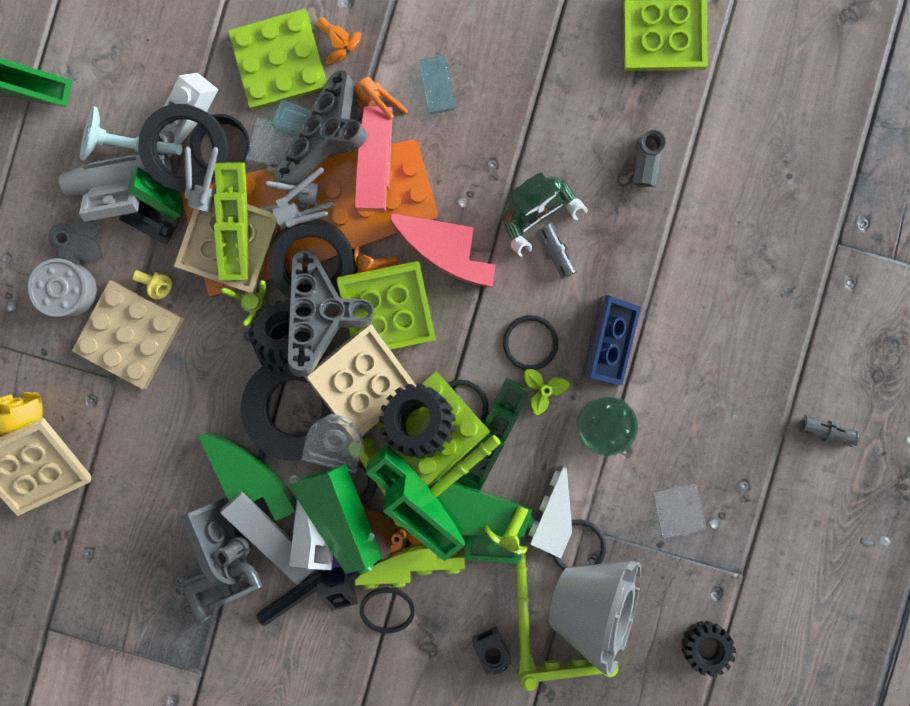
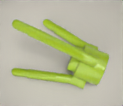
[221,280,268,326]

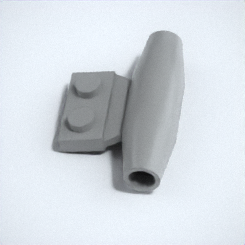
[59,154,172,222]

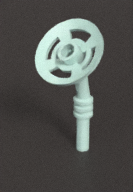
[80,106,183,161]

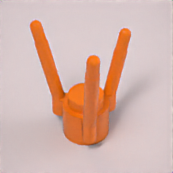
[354,77,408,119]

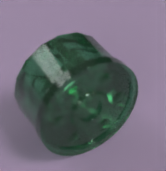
[577,397,638,456]

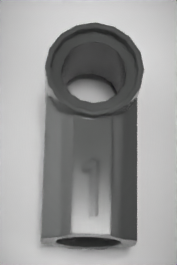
[632,129,666,187]

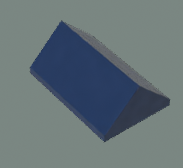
[581,295,641,386]

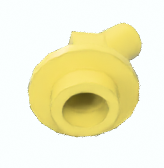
[132,270,172,299]

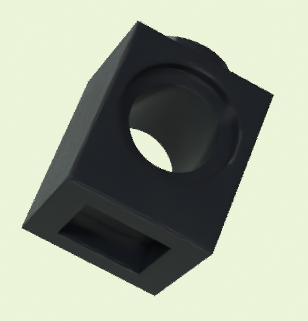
[473,626,512,675]

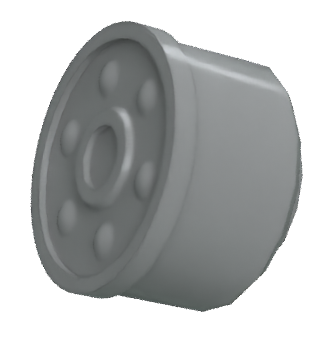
[28,258,97,317]

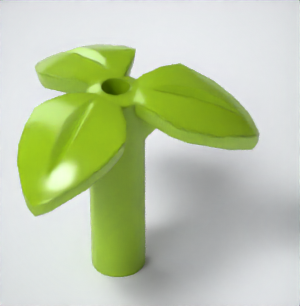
[524,369,570,416]
[484,506,528,554]

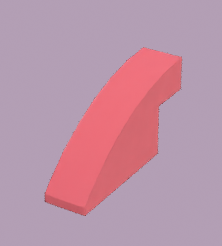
[355,106,393,212]
[389,214,496,288]

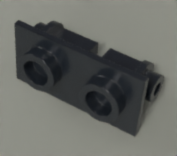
[119,201,179,245]

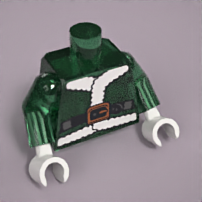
[502,172,588,257]

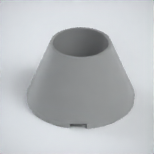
[549,561,641,676]

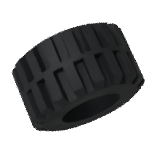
[248,300,311,375]
[379,383,456,459]

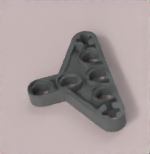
[274,70,368,186]
[288,250,373,377]

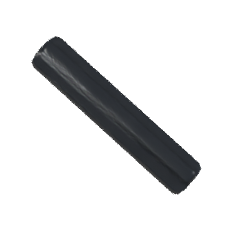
[256,570,323,626]

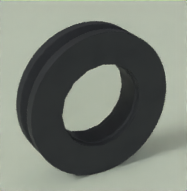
[241,362,344,461]

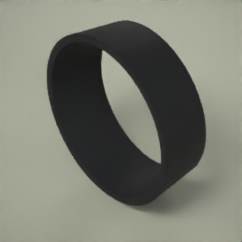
[190,114,251,169]

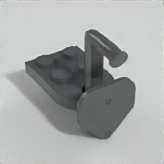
[180,498,263,627]

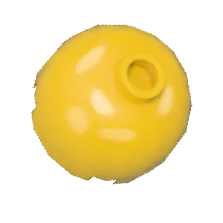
[0,392,43,436]

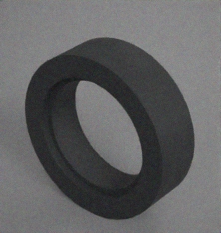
[138,104,228,191]
[269,219,354,299]

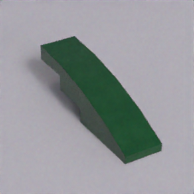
[458,378,530,491]

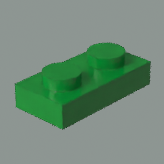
[127,167,183,221]
[465,535,521,564]

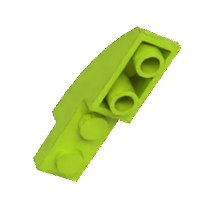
[355,544,465,589]

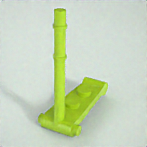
[349,435,501,527]
[514,553,618,691]

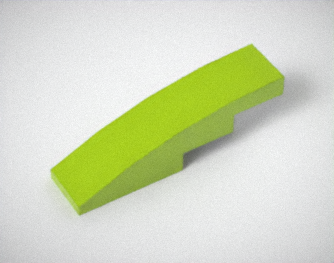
[214,163,248,280]

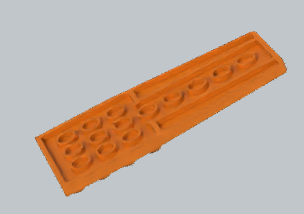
[180,140,438,297]

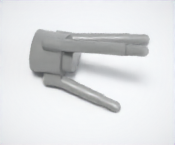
[184,147,218,212]
[257,166,319,212]
[272,167,334,229]

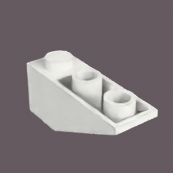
[157,73,218,158]
[528,466,572,558]
[289,500,333,570]

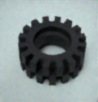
[681,621,736,677]

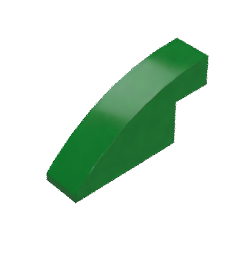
[0,58,72,107]
[198,432,297,521]
[365,445,465,561]

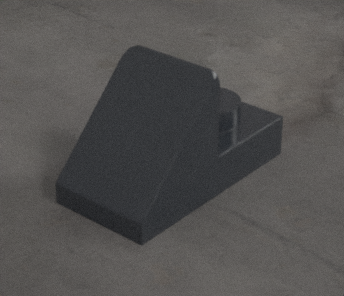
[316,567,358,611]

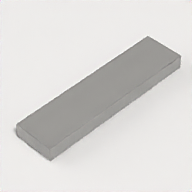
[220,491,315,585]

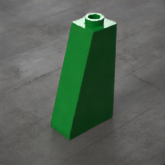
[290,464,383,575]
[436,477,535,537]

